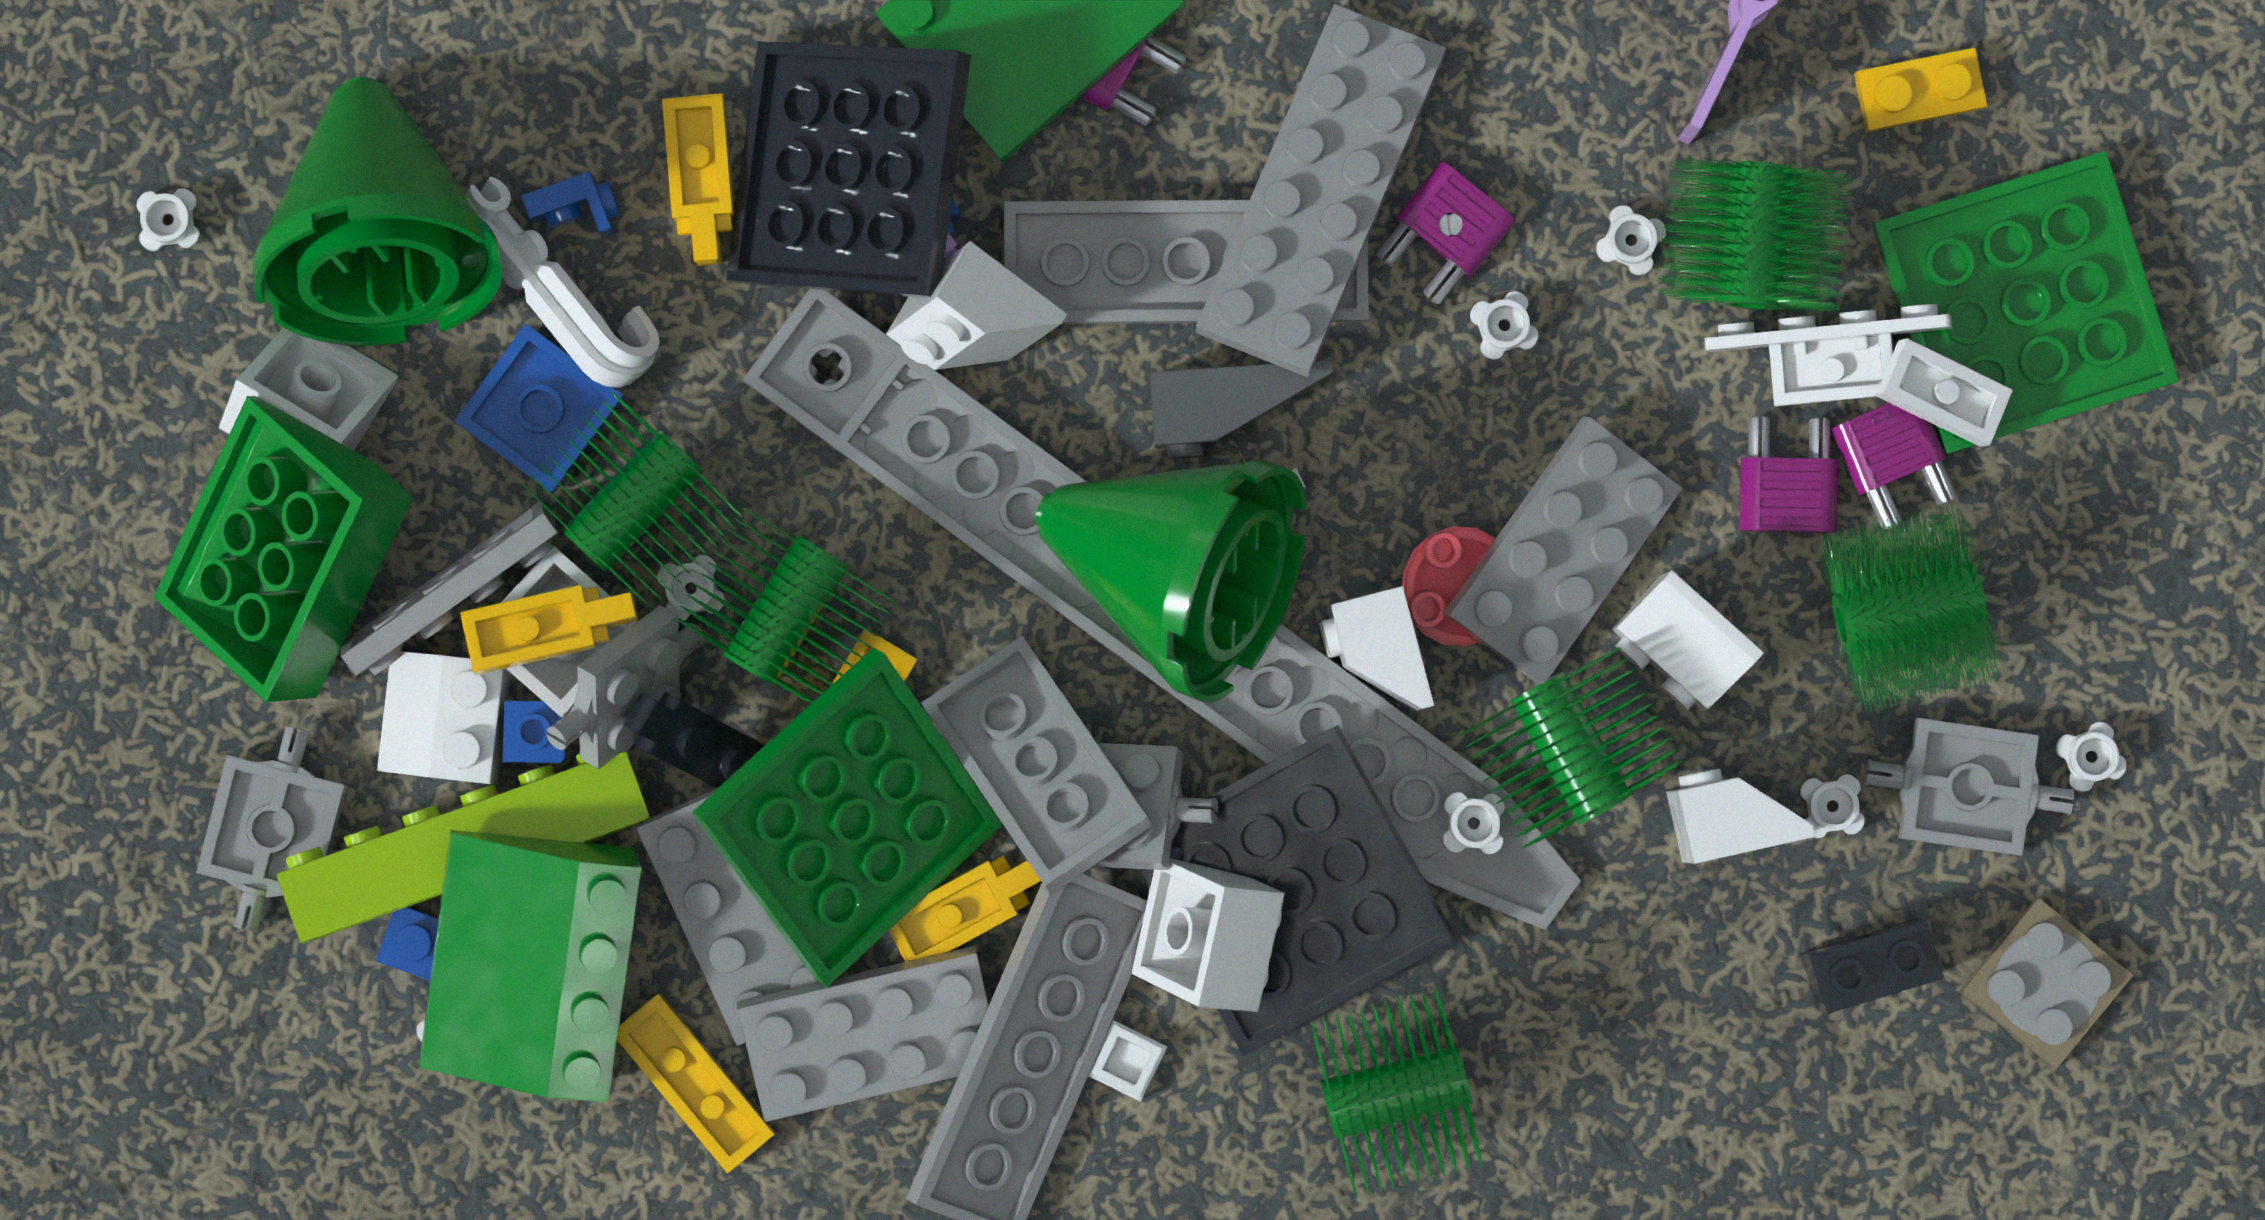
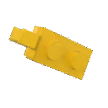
[662,93,735,266]
[460,585,638,675]
[889,855,1041,962]

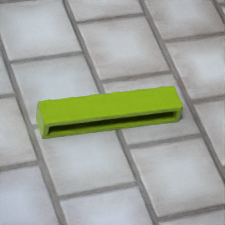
[276,752,650,944]

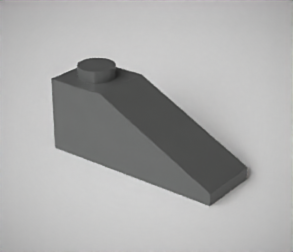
[1150,360,1333,459]

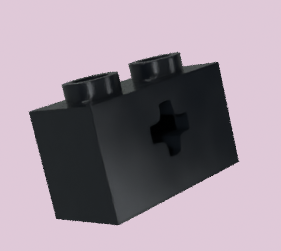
[1800,918,1944,1014]

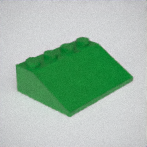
[875,0,1186,163]
[153,396,414,702]
[419,830,641,1103]

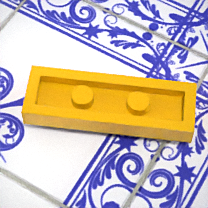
[617,993,776,1174]

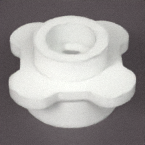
[137,189,200,251]
[1596,205,1666,275]
[1470,291,1538,359]
[657,555,725,622]
[2056,722,2126,792]
[1800,775,1865,838]
[1443,792,1505,854]

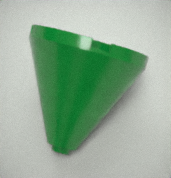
[252,77,502,346]
[1035,460,1307,703]

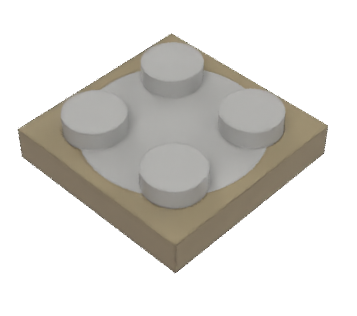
[1959,897,2133,1069]

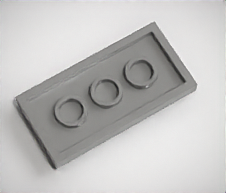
[1444,416,1683,684]
[341,502,558,676]
[922,635,1153,894]
[636,788,841,1046]
[737,946,989,1122]

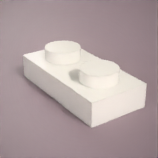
[1875,338,2013,447]

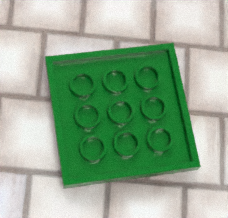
[1871,151,2179,454]
[692,648,1003,988]

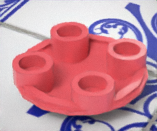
[1402,526,1496,646]

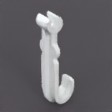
[466,177,660,388]

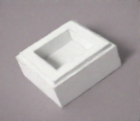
[1088,1020,1167,1102]

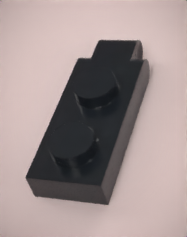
[623,692,765,788]

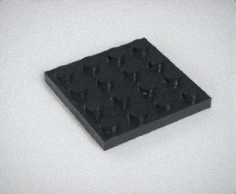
[726,41,971,298]
[1139,725,1457,1056]

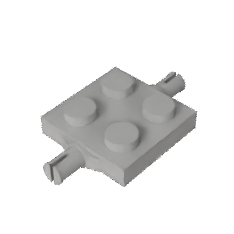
[547,605,705,769]
[1864,718,2074,856]
[196,726,348,932]
[1092,743,1218,870]

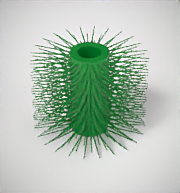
[1657,157,1853,313]
[521,391,744,610]
[1819,504,2001,713]
[675,507,898,703]
[1459,647,1683,849]
[1310,987,1483,1198]

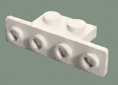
[1704,304,1953,407]

